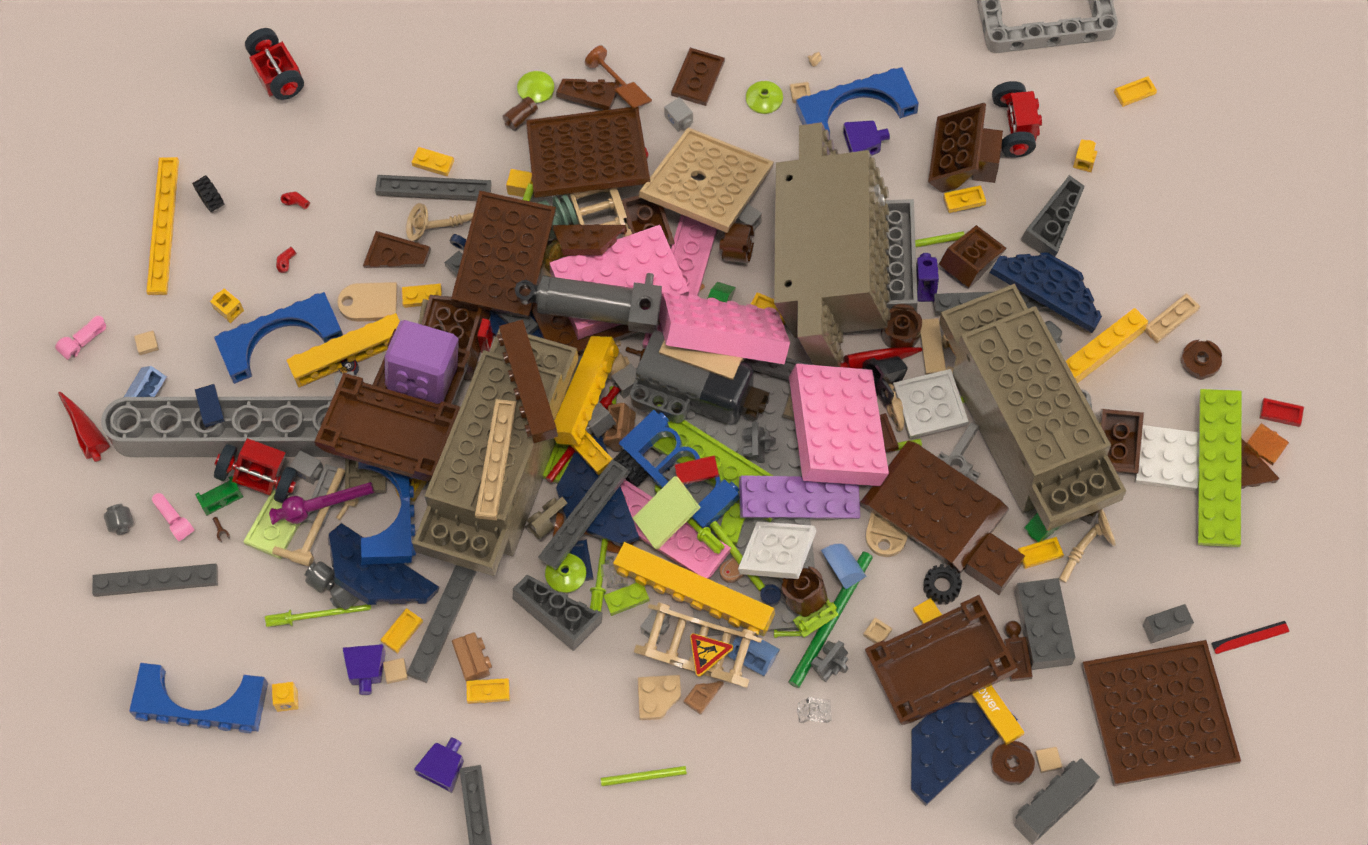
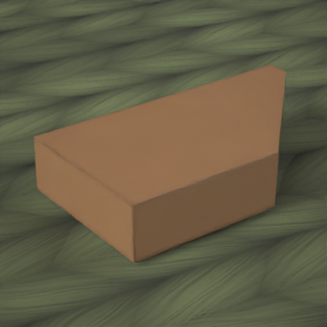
[684,681,724,715]

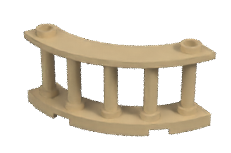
[567,188,632,237]
[634,602,762,688]

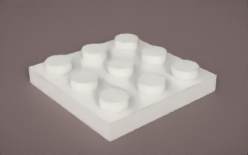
[893,369,969,439]
[1135,425,1199,491]
[738,522,816,579]

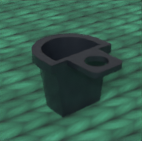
[862,356,908,405]

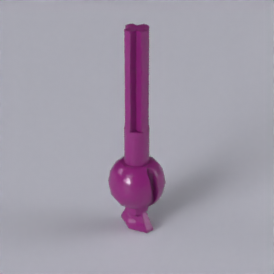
[269,482,375,525]

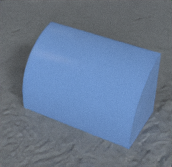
[124,366,167,397]
[821,544,867,590]
[728,635,780,676]

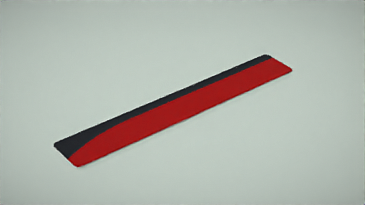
[1211,621,1290,654]

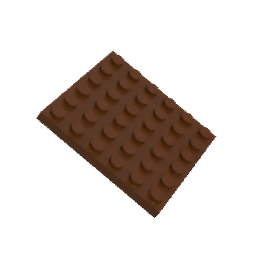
[526,107,650,198]
[1082,640,1241,786]

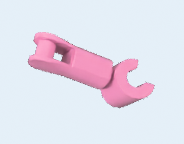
[55,316,106,360]
[152,493,195,541]

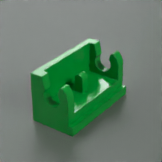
[195,475,243,516]

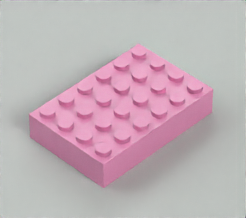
[550,225,689,340]
[659,291,790,364]
[789,364,889,486]

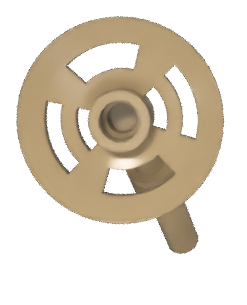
[406,203,474,241]
[1059,509,1116,583]

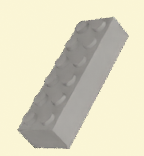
[886,199,918,312]

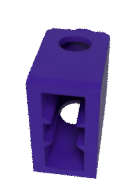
[843,120,890,156]
[916,253,939,302]
[343,644,386,695]
[414,737,464,793]

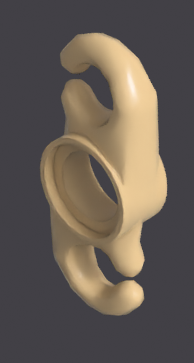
[885,384,904,431]

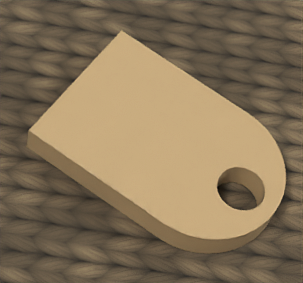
[337,282,398,322]
[866,512,908,557]

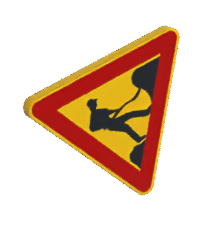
[690,633,734,677]

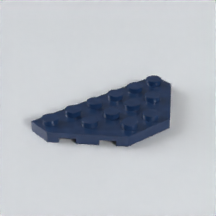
[989,252,1102,333]
[556,435,640,547]
[328,523,439,605]
[911,702,1018,806]

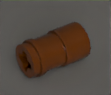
[502,96,538,130]

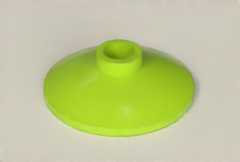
[746,81,783,114]
[545,554,586,593]

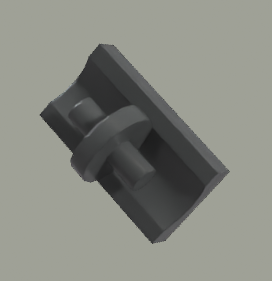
[743,421,776,463]
[811,640,848,682]

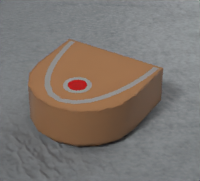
[720,557,744,583]

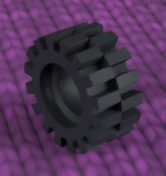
[192,175,225,212]
[613,450,648,487]
[923,564,962,605]

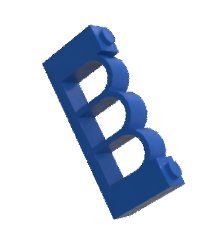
[619,410,740,528]

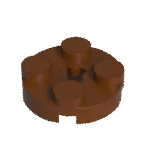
[1180,339,1222,380]
[991,741,1035,785]

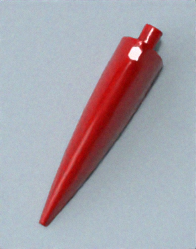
[841,347,922,369]
[58,392,110,462]

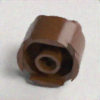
[719,223,755,263]
[881,304,922,348]
[781,566,828,617]

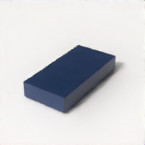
[195,384,225,427]

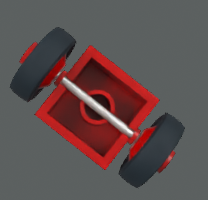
[245,28,304,100]
[992,81,1042,158]
[214,438,297,503]

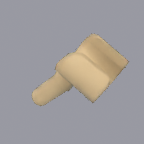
[336,498,359,520]

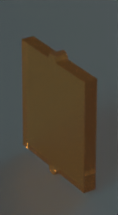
[1245,423,1289,466]

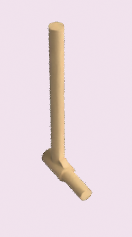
[272,468,345,567]

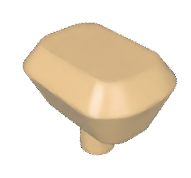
[808,52,822,67]

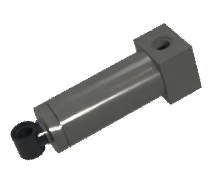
[515,273,662,334]

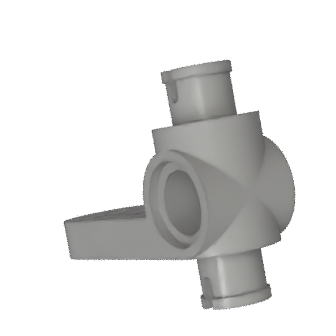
[938,422,981,483]

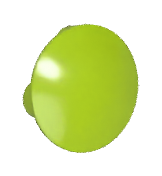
[517,71,554,103]

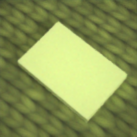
[633,476,701,549]
[243,490,301,560]

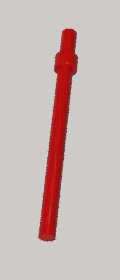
[546,386,620,483]

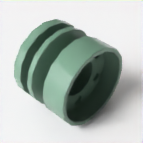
[537,194,578,241]

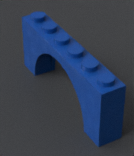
[796,67,919,138]
[214,292,343,384]
[358,462,416,565]
[129,663,268,734]

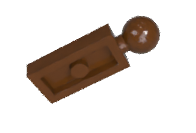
[1004,621,1033,681]

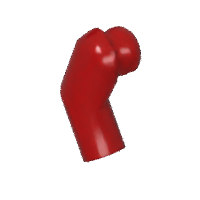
[280,192,310,209]
[276,246,297,273]

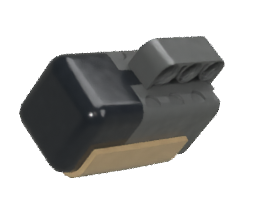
[630,330,754,424]

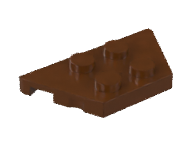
[553,224,627,255]
[1241,438,1280,489]

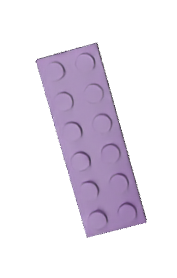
[739,476,860,519]

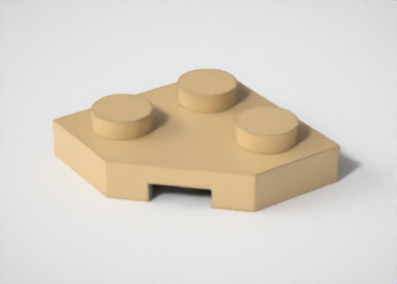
[638,675,681,720]

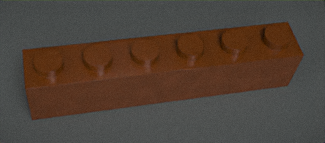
[497,319,558,443]

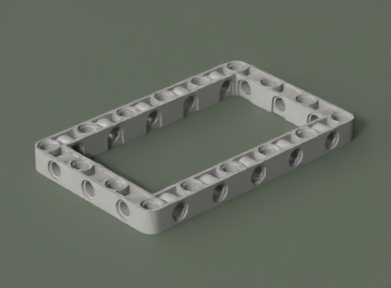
[977,0,1118,53]

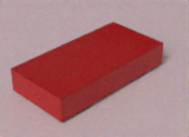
[477,319,494,353]
[1260,398,1304,427]
[675,455,720,485]

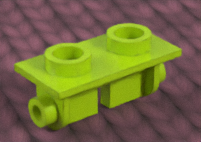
[793,599,838,638]

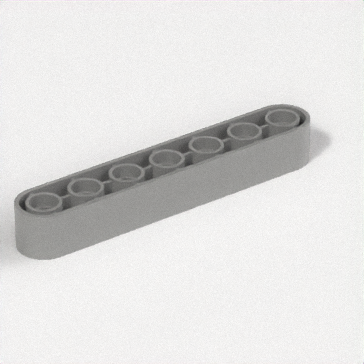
[101,396,341,457]

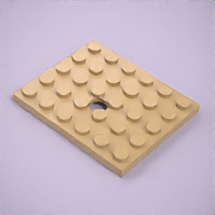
[639,127,774,233]

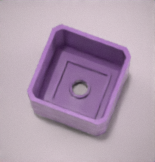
[385,320,459,404]

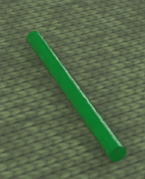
[788,551,873,688]

